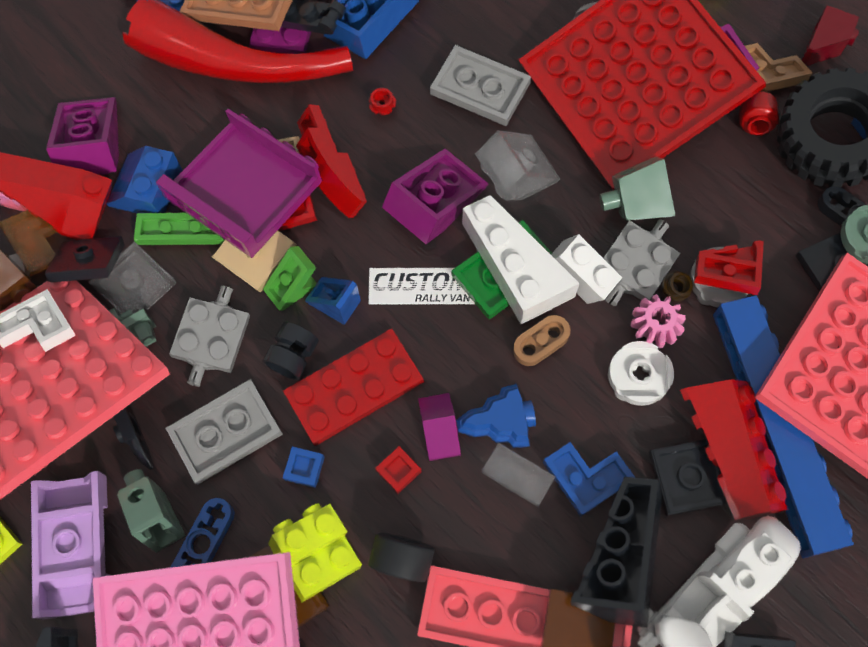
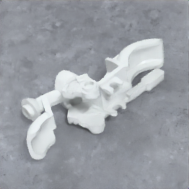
[638,516,801,647]

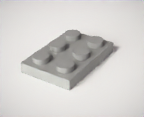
[430,45,531,126]
[165,379,283,485]

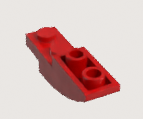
[296,104,367,218]

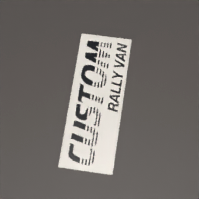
[369,268,475,304]

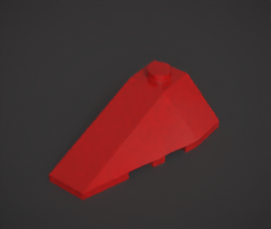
[0,152,112,240]

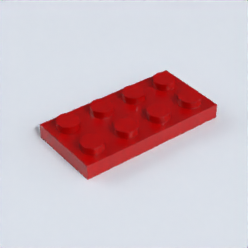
[283,328,424,446]

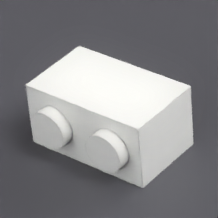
[551,234,622,304]

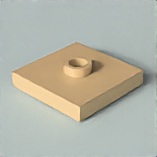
[212,230,296,293]

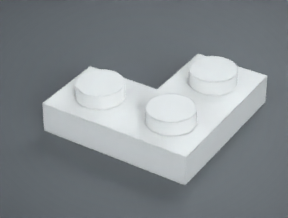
[0,289,76,352]

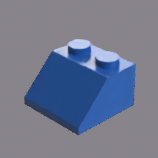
[107,146,183,213]

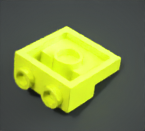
[268,503,362,602]

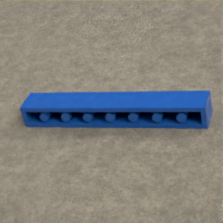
[713,295,854,558]

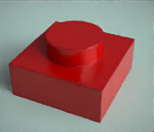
[375,446,422,494]

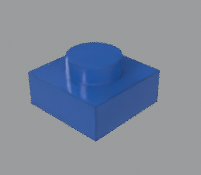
[283,447,325,488]

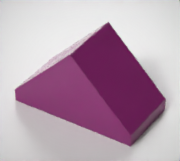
[418,393,461,461]

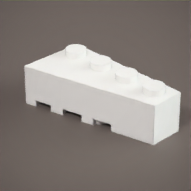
[462,195,580,324]

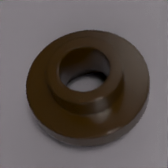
[662,271,693,302]

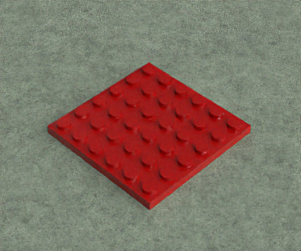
[519,0,766,190]

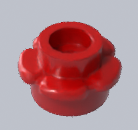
[369,88,396,115]

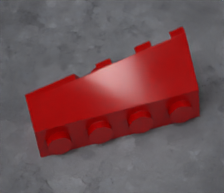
[680,379,788,520]

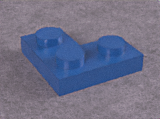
[543,442,636,517]

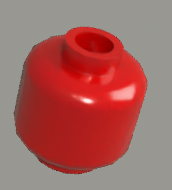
[739,92,779,135]

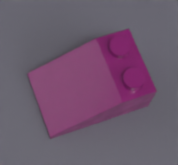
[46,97,119,175]
[382,149,489,244]

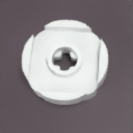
[608,341,674,406]

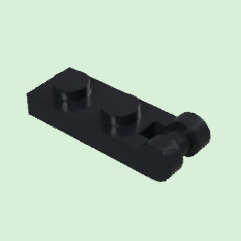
[281,0,346,35]

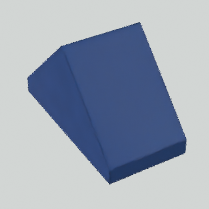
[305,277,361,325]

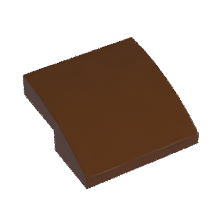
[541,589,615,647]

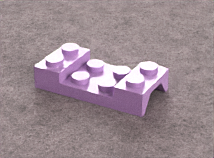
[31,471,110,620]

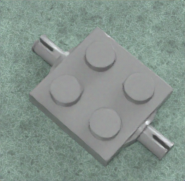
[603,219,680,306]
[169,286,250,387]

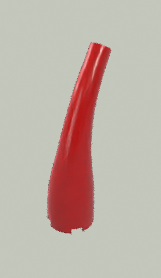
[123,0,353,83]

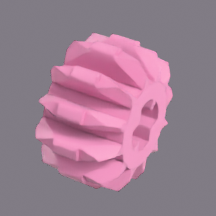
[631,294,686,349]

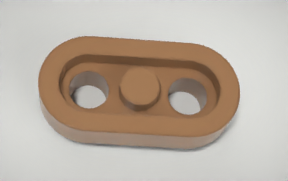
[513,315,570,366]

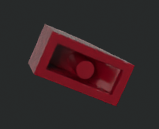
[801,5,859,66]

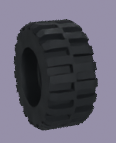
[777,68,868,187]

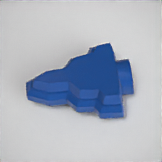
[456,384,536,448]

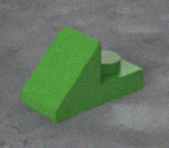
[263,246,317,311]

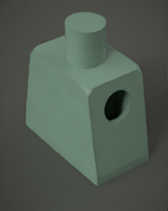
[599,157,676,220]
[117,469,186,553]

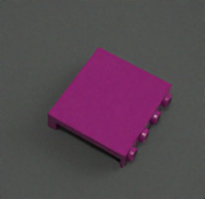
[155,109,322,258]

